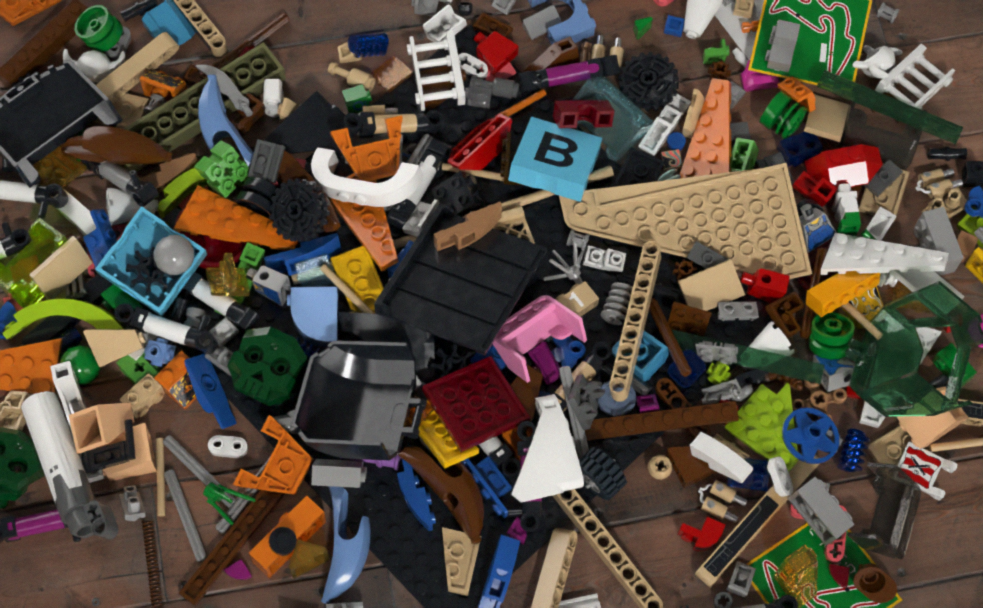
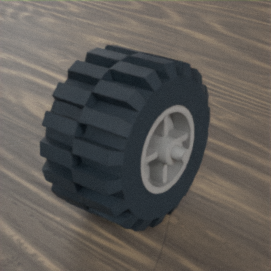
[579,447,627,501]

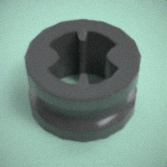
[713,592,732,608]

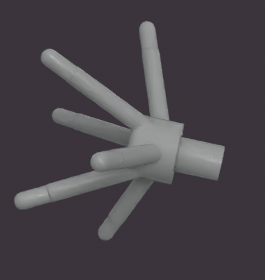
[543,242,584,284]

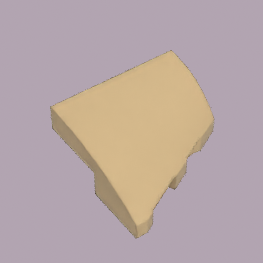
[682,89,705,139]
[0,390,31,431]

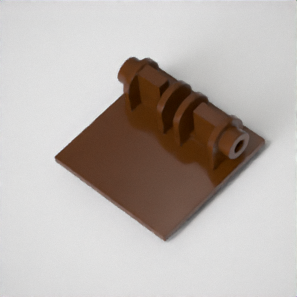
[668,301,712,340]

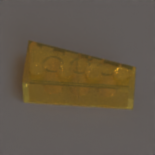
[773,545,818,608]

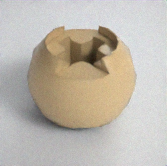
[648,455,673,480]

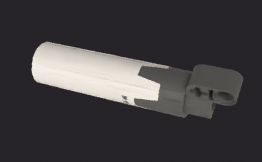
[21,391,119,540]

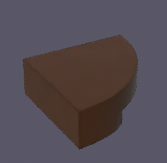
[182,64,201,85]

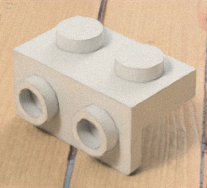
[423,4,467,42]

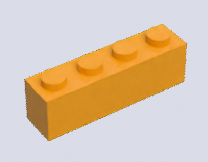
[806,271,881,317]

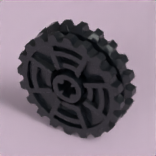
[619,52,679,112]
[269,179,330,242]

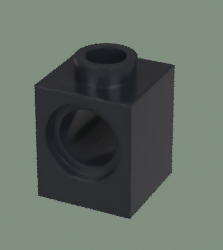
[961,161,983,187]

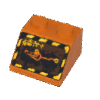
[140,69,187,102]
[154,351,197,410]

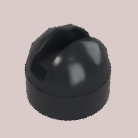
[458,2,473,16]

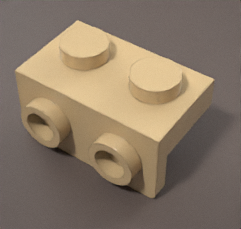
[120,374,165,420]

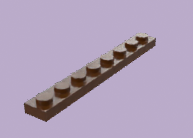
[585,401,739,441]
[179,490,285,607]

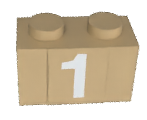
[555,281,599,317]

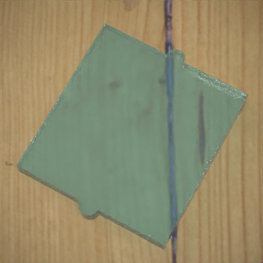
[294,253,333,287]

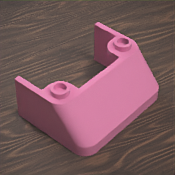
[492,295,587,383]

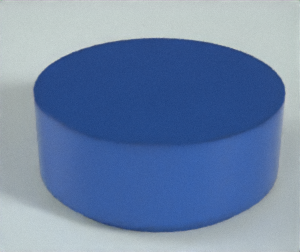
[667,132,686,151]

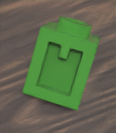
[702,39,729,64]

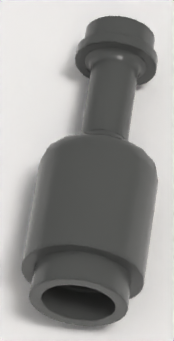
[470,76,519,99]

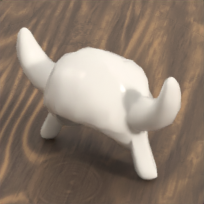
[852,45,903,79]
[63,49,125,83]

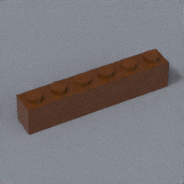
[0,0,87,89]

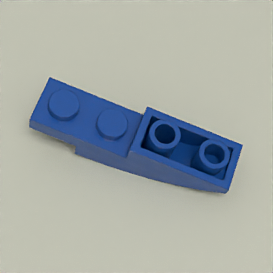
[264,233,342,276]
[397,458,436,531]
[477,534,520,608]

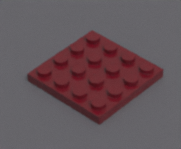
[422,356,530,453]

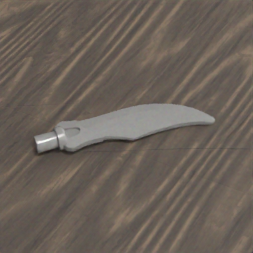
[196,65,253,117]

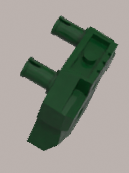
[227,327,309,406]
[0,427,45,509]

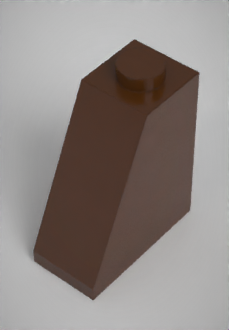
[419,63,466,113]
[510,365,543,422]
[666,447,718,488]

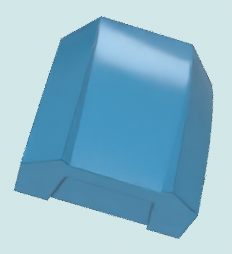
[142,0,195,46]
[612,331,669,381]

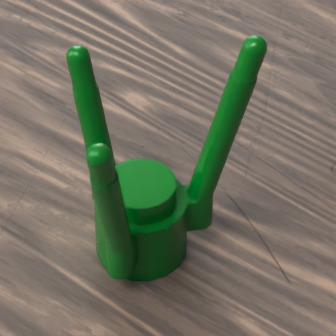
[203,482,256,525]

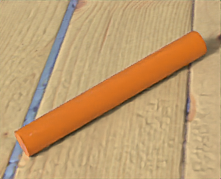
[500,89,546,117]

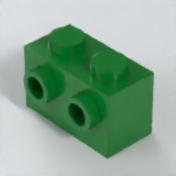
[932,343,977,390]

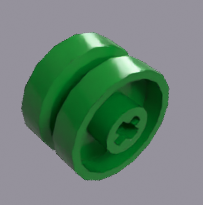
[74,5,123,52]
[809,312,855,359]

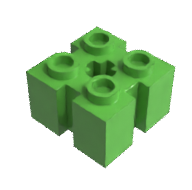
[194,140,250,198]

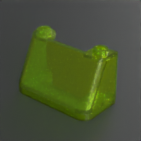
[0,218,68,308]

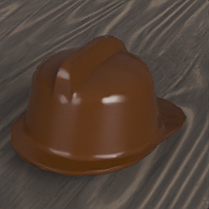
[853,563,897,603]

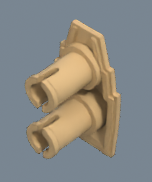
[921,187,967,218]

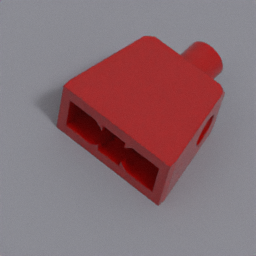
[474,32,519,76]
[740,268,790,303]

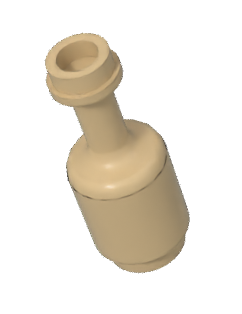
[328,62,376,92]

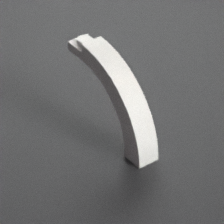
[50,361,104,483]

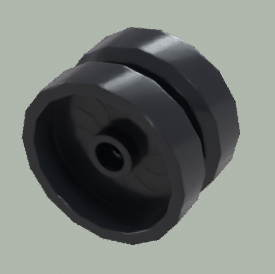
[234,176,277,220]

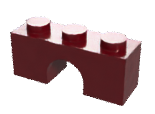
[553,100,615,128]

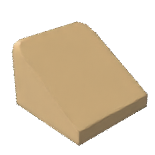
[337,40,362,63]

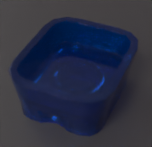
[668,350,706,388]

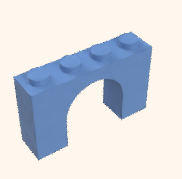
[528,0,596,45]

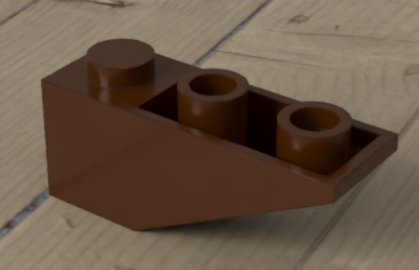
[523,36,580,72]

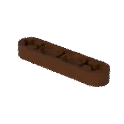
[655,378,711,440]

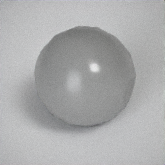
[154,235,194,275]

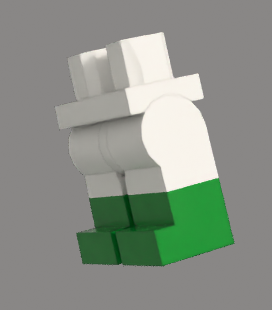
[832,183,861,236]

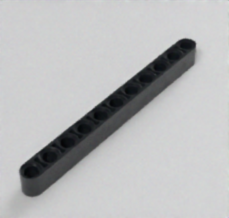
[21,207,182,346]

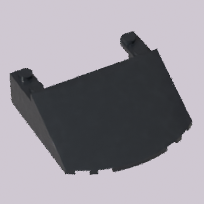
[0,60,123,188]

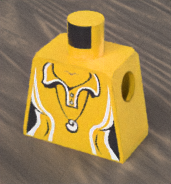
[841,286,886,331]

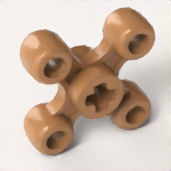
[792,373,847,421]

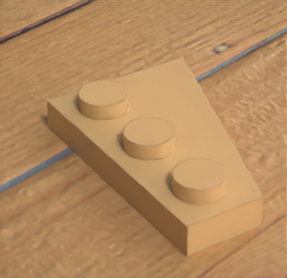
[442,527,481,596]

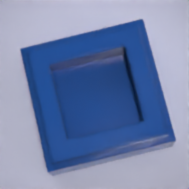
[664,15,685,37]

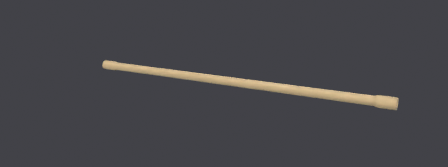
[291,165,614,285]

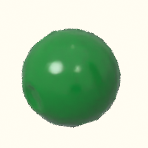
[60,346,100,386]

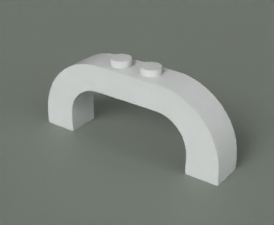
[311,147,423,207]

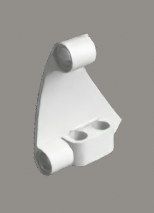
[511,394,584,502]

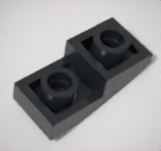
[728,369,769,387]

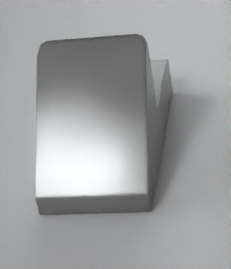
[726,561,756,598]

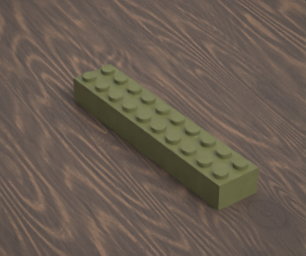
[122,42,286,172]

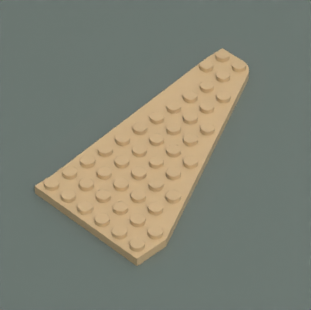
[559,163,812,279]

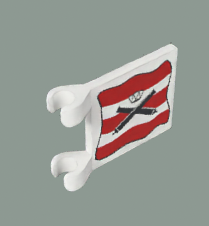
[893,442,957,500]

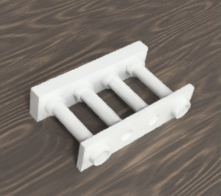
[407,31,465,111]
[874,44,955,120]

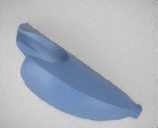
[198,75,254,168]
[320,486,371,604]

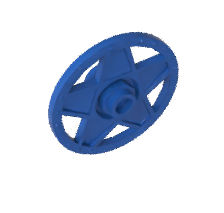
[782,408,839,464]

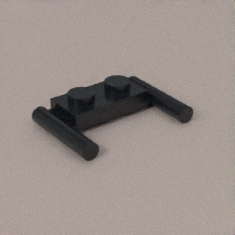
[82,419,136,473]

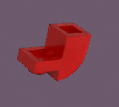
[792,171,837,207]
[677,517,726,552]

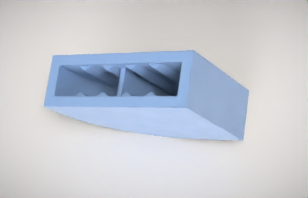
[287,287,338,348]

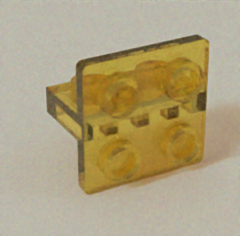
[206,253,250,297]

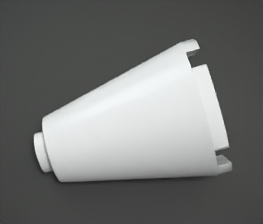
[683,0,723,39]
[106,188,158,226]
[739,321,795,371]

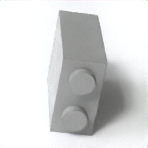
[311,459,367,488]

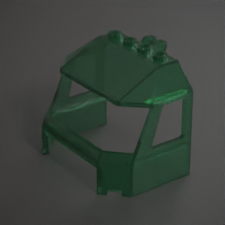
[845,281,983,417]

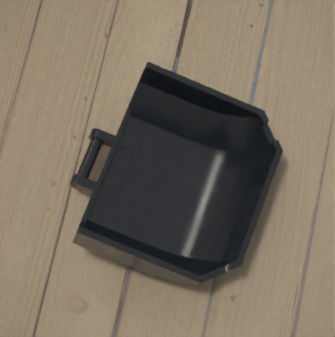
[291,341,427,461]

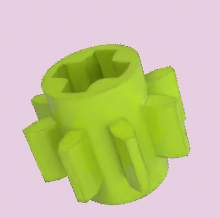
[706,361,732,385]

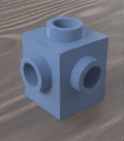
[144,338,176,367]

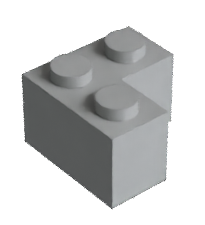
[765,20,800,72]

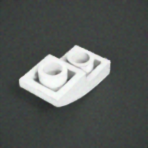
[583,245,626,272]

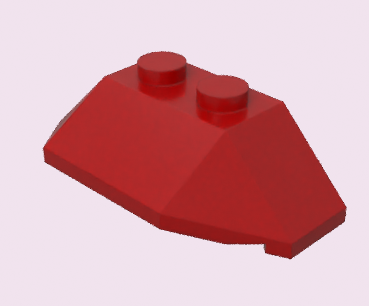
[447,113,512,171]
[805,144,883,190]

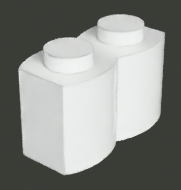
[263,79,284,118]

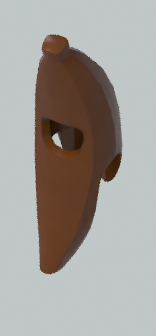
[61,126,172,164]
[277,151,340,232]
[398,447,484,544]

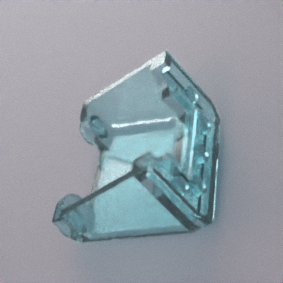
[572,77,654,161]

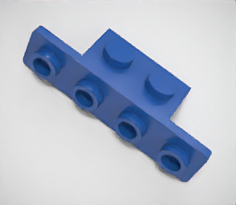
[83,209,117,268]
[461,456,512,518]

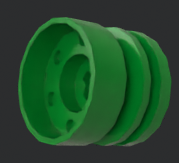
[759,91,808,141]

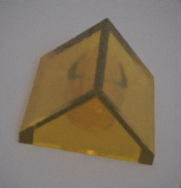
[289,540,329,579]

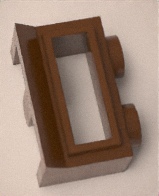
[227,93,264,136]

